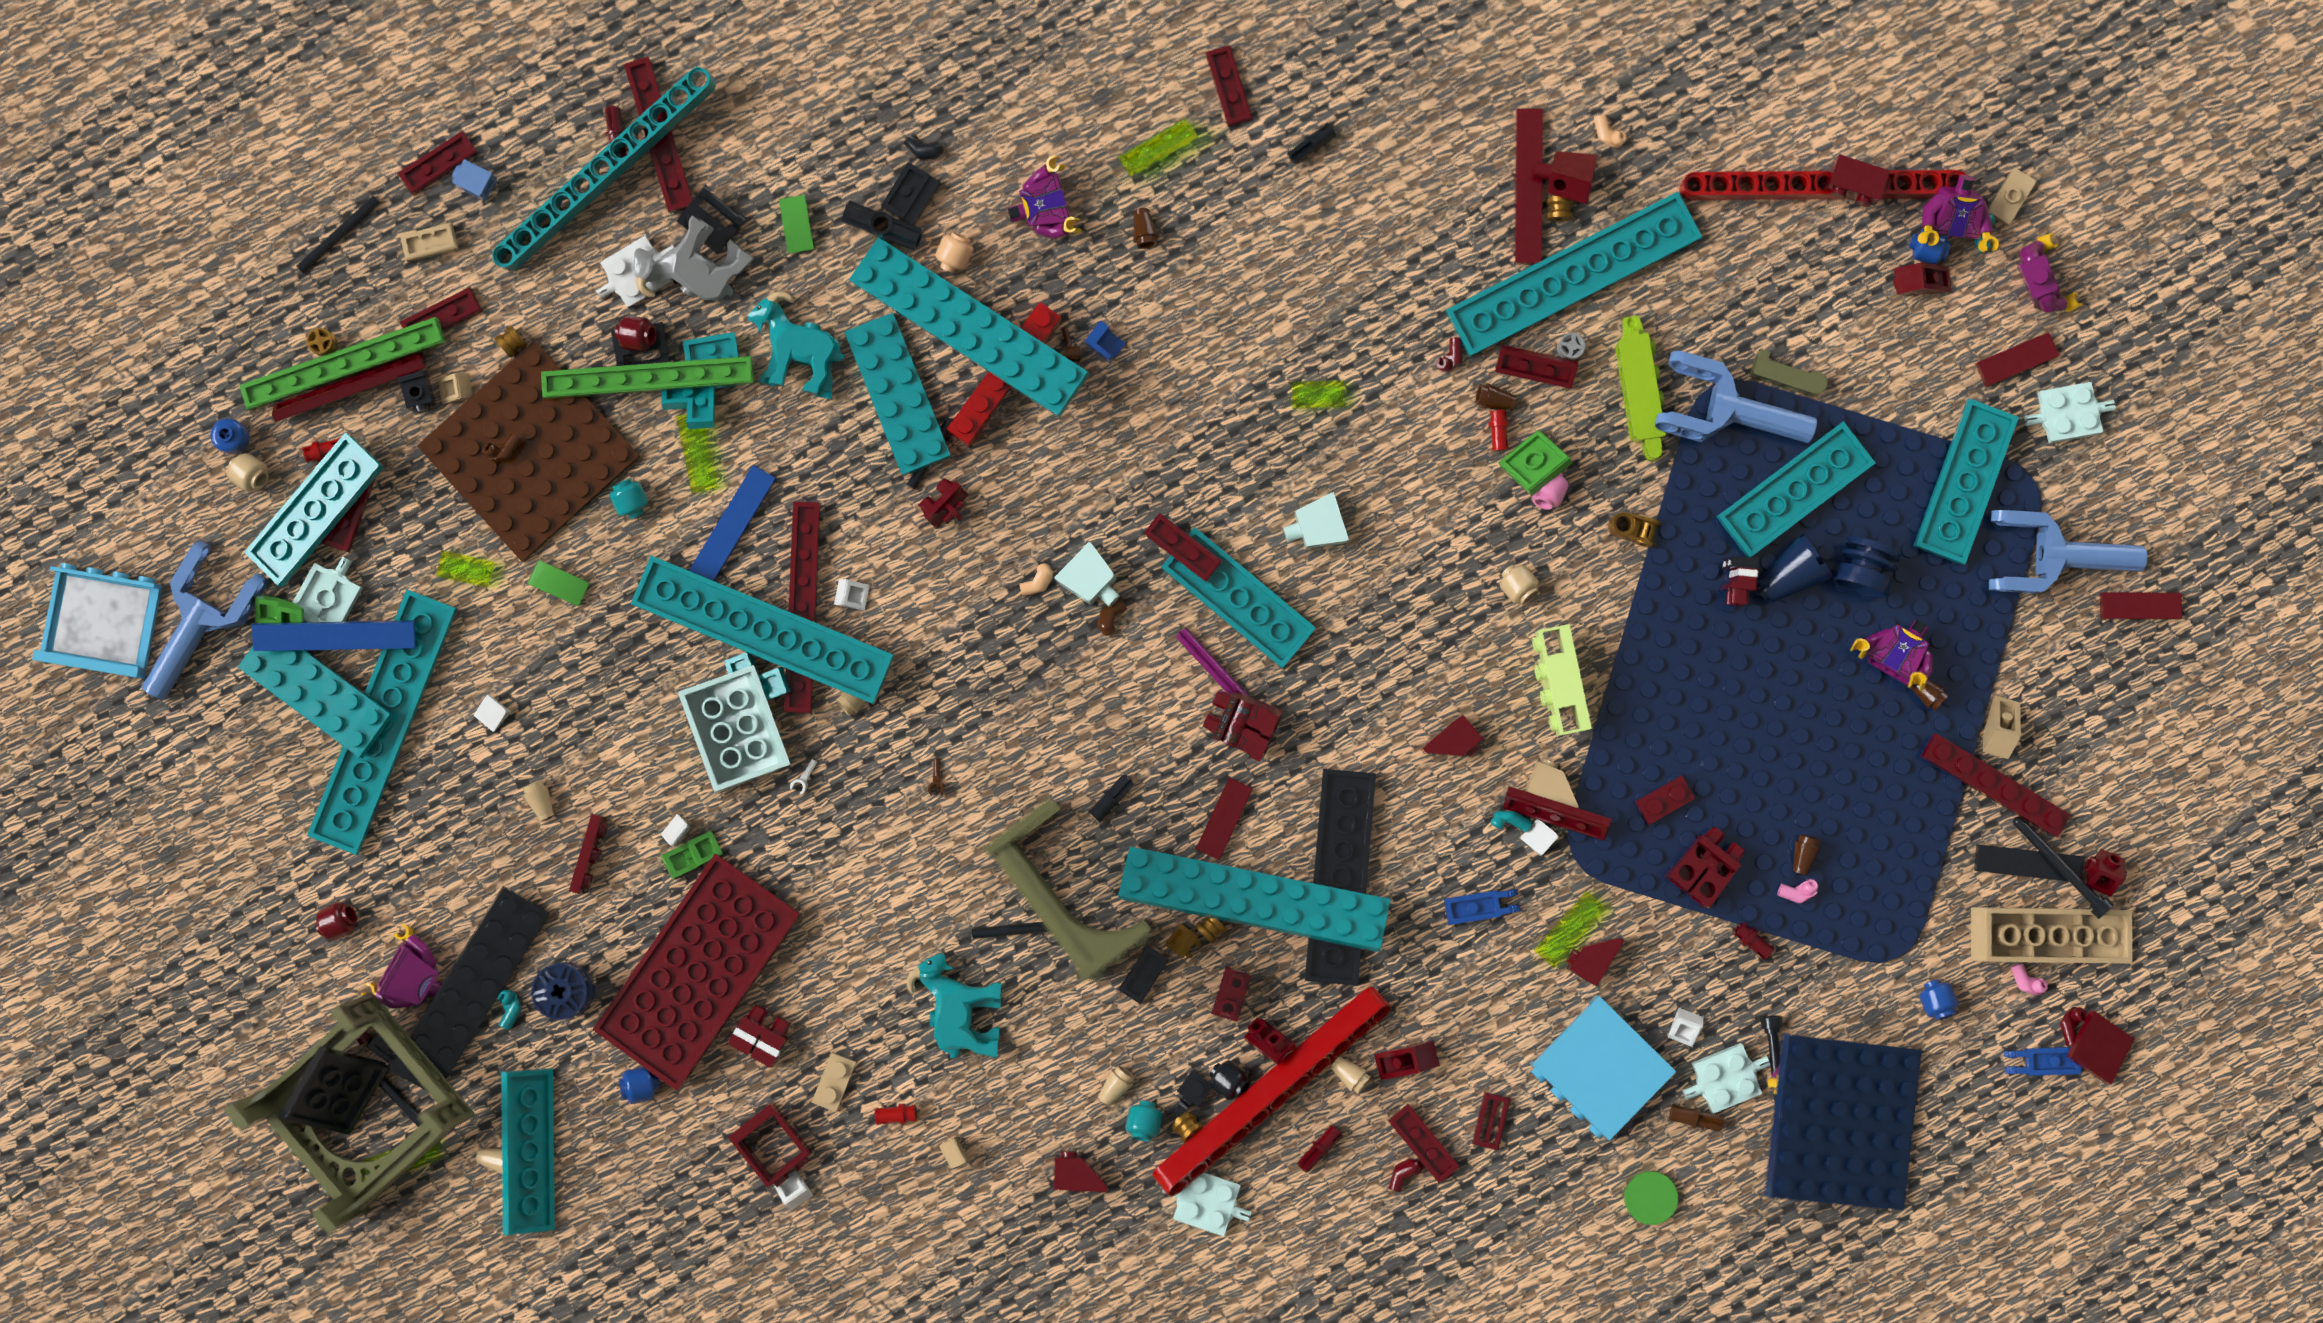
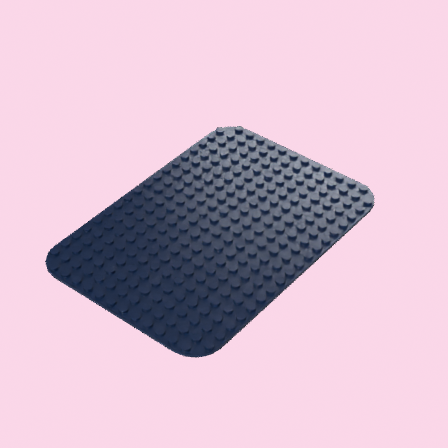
[1567,379,2042,963]

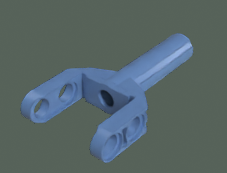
[1655,351,1817,443]
[1988,510,2147,593]
[141,539,269,700]

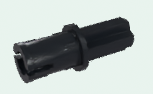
[1287,123,1336,164]
[1088,775,1134,823]

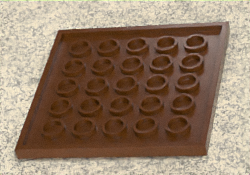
[417,340,641,562]

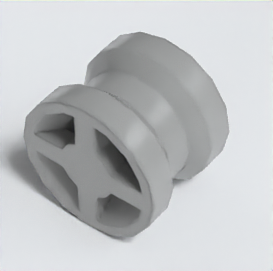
[1557,333,1585,360]

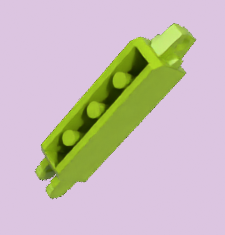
[1615,316,1666,462]

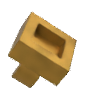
[1165,923,1201,958]

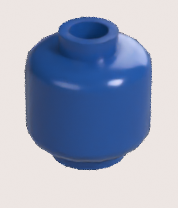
[1909,229,1951,264]
[210,418,250,454]
[1919,979,1959,1021]
[618,1066,660,1104]

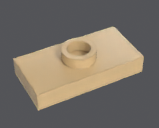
[1988,167,2037,226]
[400,223,459,262]

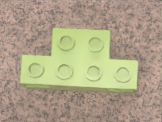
[1532,624,1592,736]

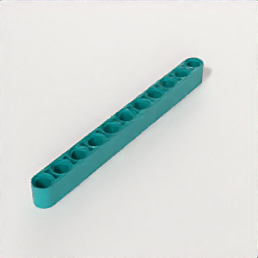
[492,67,716,271]

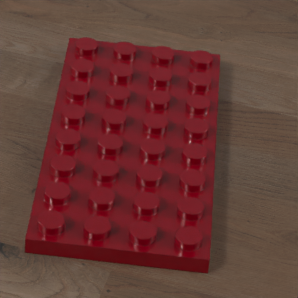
[592,854,802,1091]

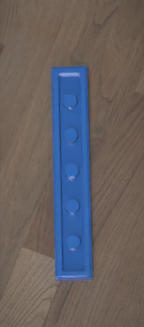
[689,465,776,581]
[252,620,417,651]

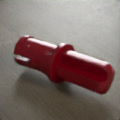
[605,105,627,158]
[1297,1124,1343,1173]

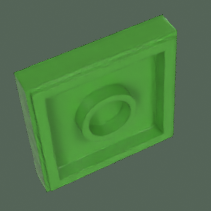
[1498,430,1572,496]

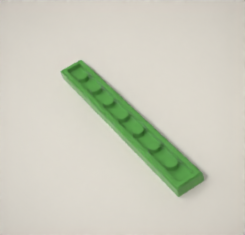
[239,317,446,411]
[541,356,754,399]

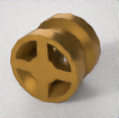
[1547,196,1573,222]
[494,325,527,358]
[306,328,337,356]
[1194,917,1228,944]
[1172,1112,1204,1143]

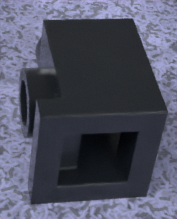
[397,370,436,414]

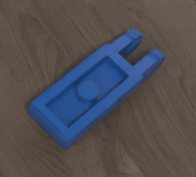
[1444,889,1521,925]
[2004,1047,2082,1076]

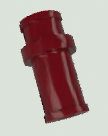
[1733,922,1774,961]

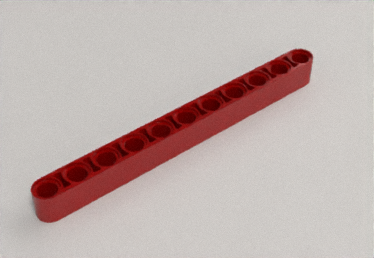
[1679,170,1967,201]
[1152,986,1391,1197]

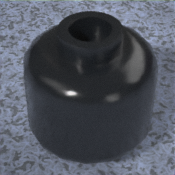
[1210,1060,1250,1100]

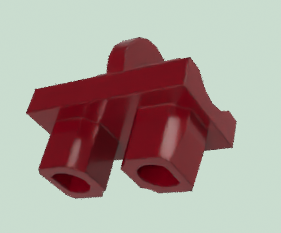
[919,478,969,529]
[1244,1017,1297,1066]

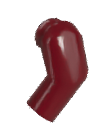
[1436,337,1463,373]
[2060,1007,2087,1046]

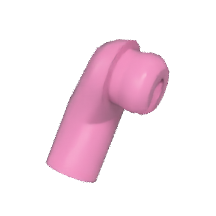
[1777,879,1818,903]
[2010,963,2048,995]

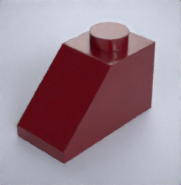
[1893,262,1952,296]
[1420,715,1483,757]
[1566,937,1624,986]
[1374,1040,1440,1080]
[1053,1150,1108,1192]

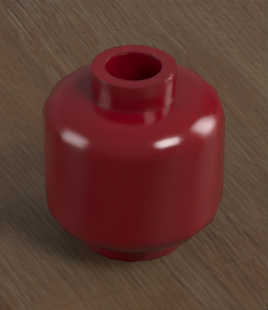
[615,316,657,351]
[315,902,357,941]

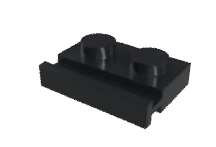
[881,162,941,226]

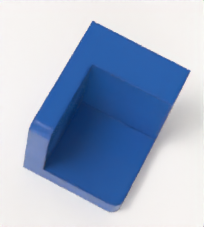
[1085,321,1125,364]

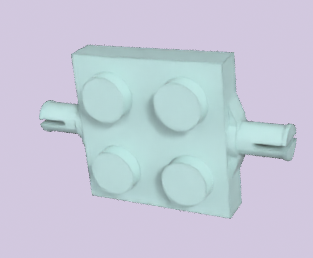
[2024,382,2115,444]
[292,556,363,622]
[1682,1043,1771,1114]
[1162,1173,1251,1236]

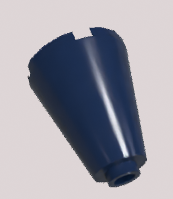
[1756,534,1834,602]

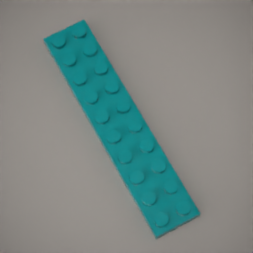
[1445,191,1702,358]
[849,238,1090,418]
[630,555,895,704]
[307,589,458,855]
[1118,846,1391,952]

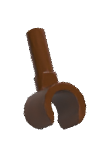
[1061,326,1080,362]
[928,758,945,796]

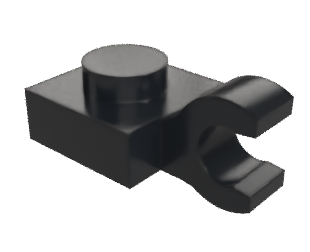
[1172,1070,1212,1117]

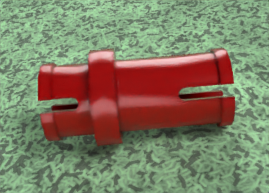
[1488,410,1509,451]
[302,437,341,463]
[875,1103,917,1125]

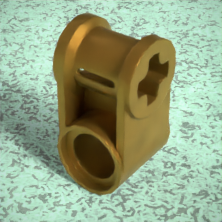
[1608,512,1662,548]

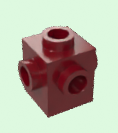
[2085,849,2127,897]

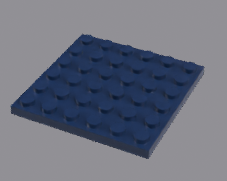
[1764,1034,1922,1210]

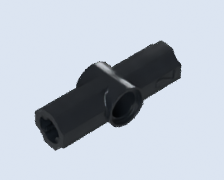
[841,201,923,251]

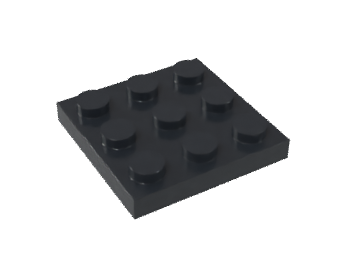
[280,1046,389,1135]

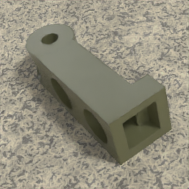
[1749,349,1828,397]

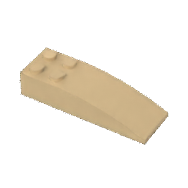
[1971,907,2132,963]

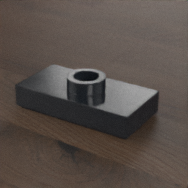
[1118,945,1169,1004]

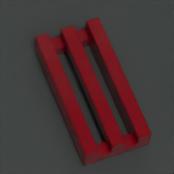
[1472,1092,1511,1150]

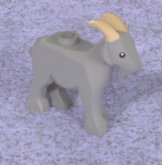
[634,215,754,301]

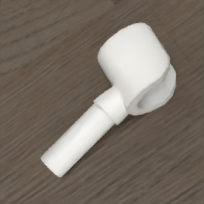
[790,759,818,795]

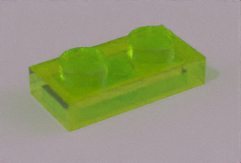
[1291,380,1345,409]
[436,551,495,588]

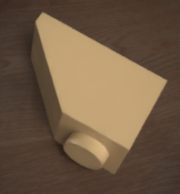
[1983,695,2021,759]
[1525,759,1578,808]

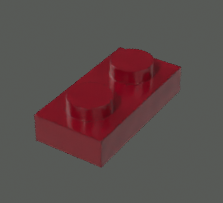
[1635,775,1695,825]

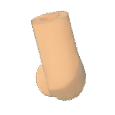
[1019,563,1053,597]

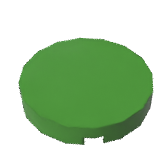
[1624,1171,1678,1225]

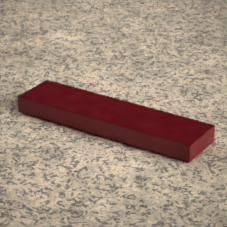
[1503,786,1611,841]

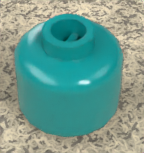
[609,478,649,519]
[1125,1101,1163,1142]

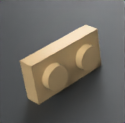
[812,1052,857,1112]

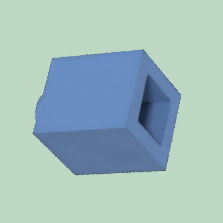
[452,159,497,201]

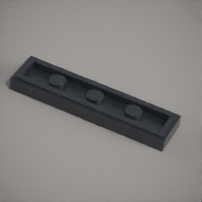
[1974,844,2084,882]

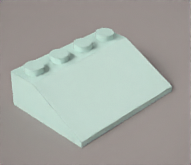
[678,665,790,794]

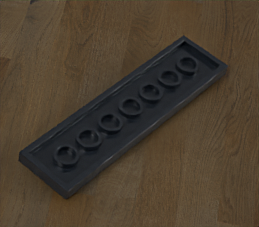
[1304,769,1376,986]
[389,886,550,1091]

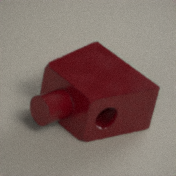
[1534,151,1598,204]

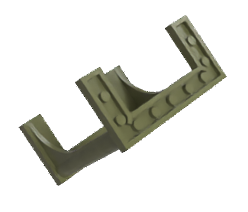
[983,798,1151,983]
[224,992,475,1235]

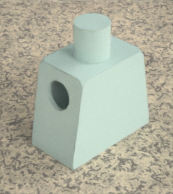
[1283,492,1349,549]
[1054,542,1120,607]

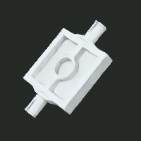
[596,236,674,308]

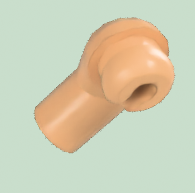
[1594,114,1627,148]

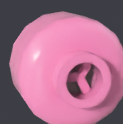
[1530,473,1568,510]

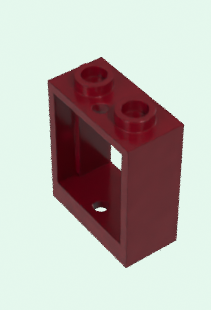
[728,1102,812,1188]

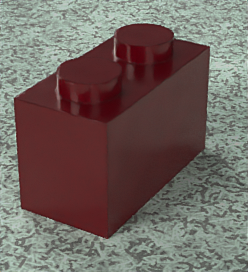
[1824,154,1890,207]

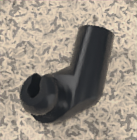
[904,135,944,161]

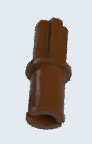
[1669,1104,1724,1131]

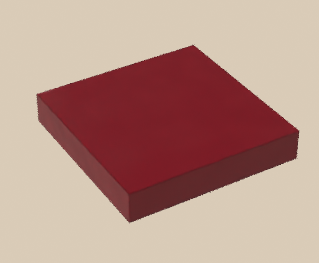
[2066,1011,2135,1085]

